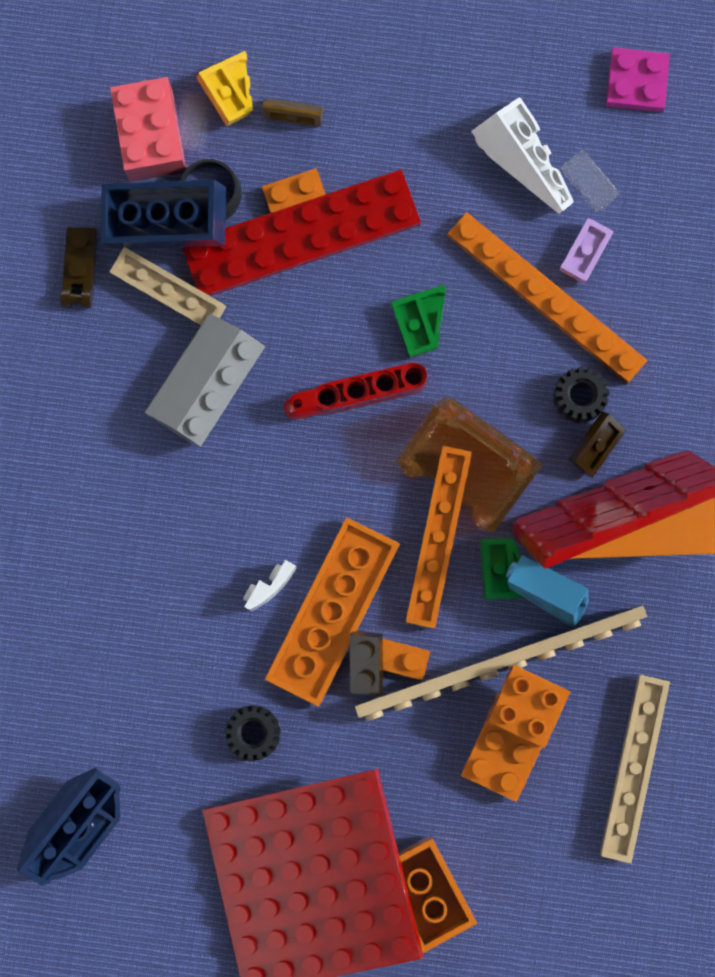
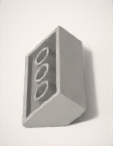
[144,314,265,447]

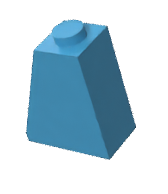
[506,555,589,629]

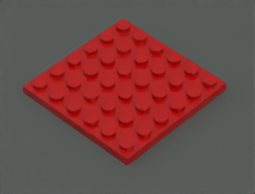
[202,768,424,977]

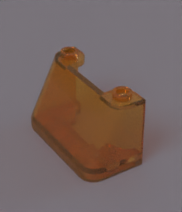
[395,396,542,533]

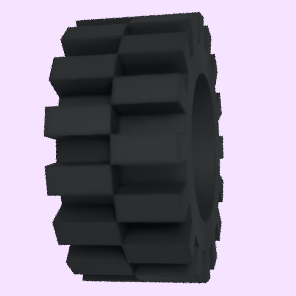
[553,366,610,423]
[225,705,281,761]

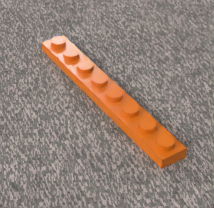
[447,212,648,384]

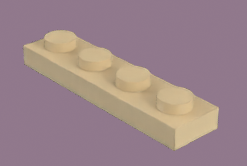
[110,247,226,326]

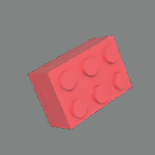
[110,77,186,182]

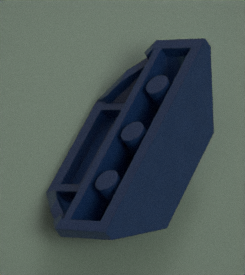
[17,767,120,886]

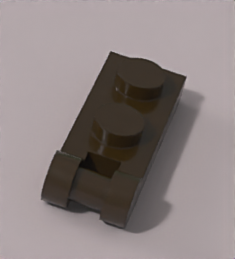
[60,227,98,308]

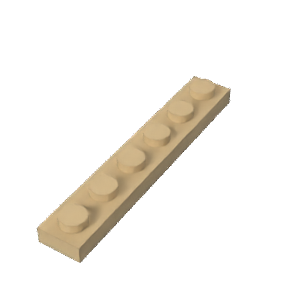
[599,675,670,863]

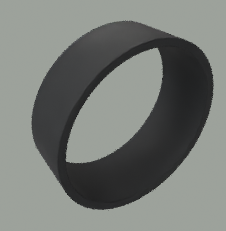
[180,159,242,220]

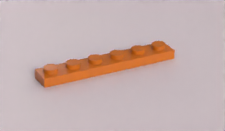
[405,446,472,629]

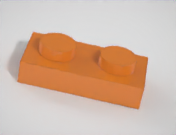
[262,168,326,213]
[383,639,431,681]

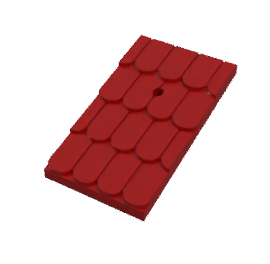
[512,450,715,569]

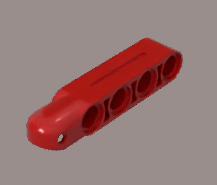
[283,362,427,420]

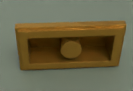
[262,98,324,127]

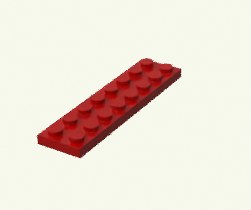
[183,169,421,296]

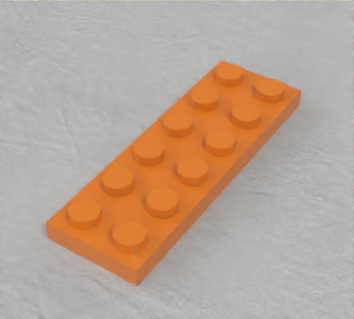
[265,517,400,707]

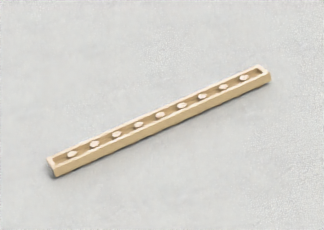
[355,606,647,722]

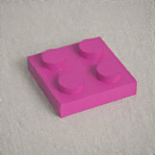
[606,47,670,113]

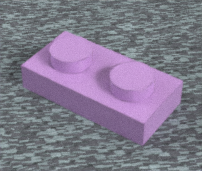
[559,218,614,284]

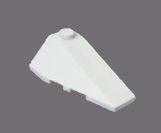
[471,97,574,214]

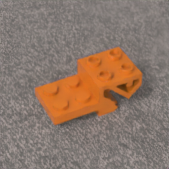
[460,664,571,802]

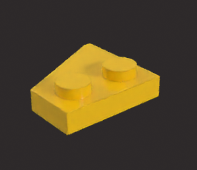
[196,51,253,126]

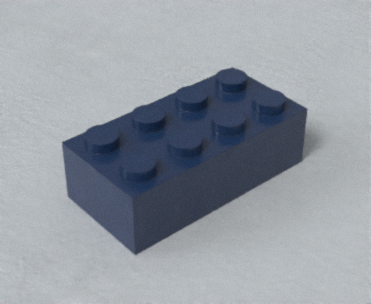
[101,180,226,249]

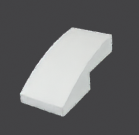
[243,560,297,611]

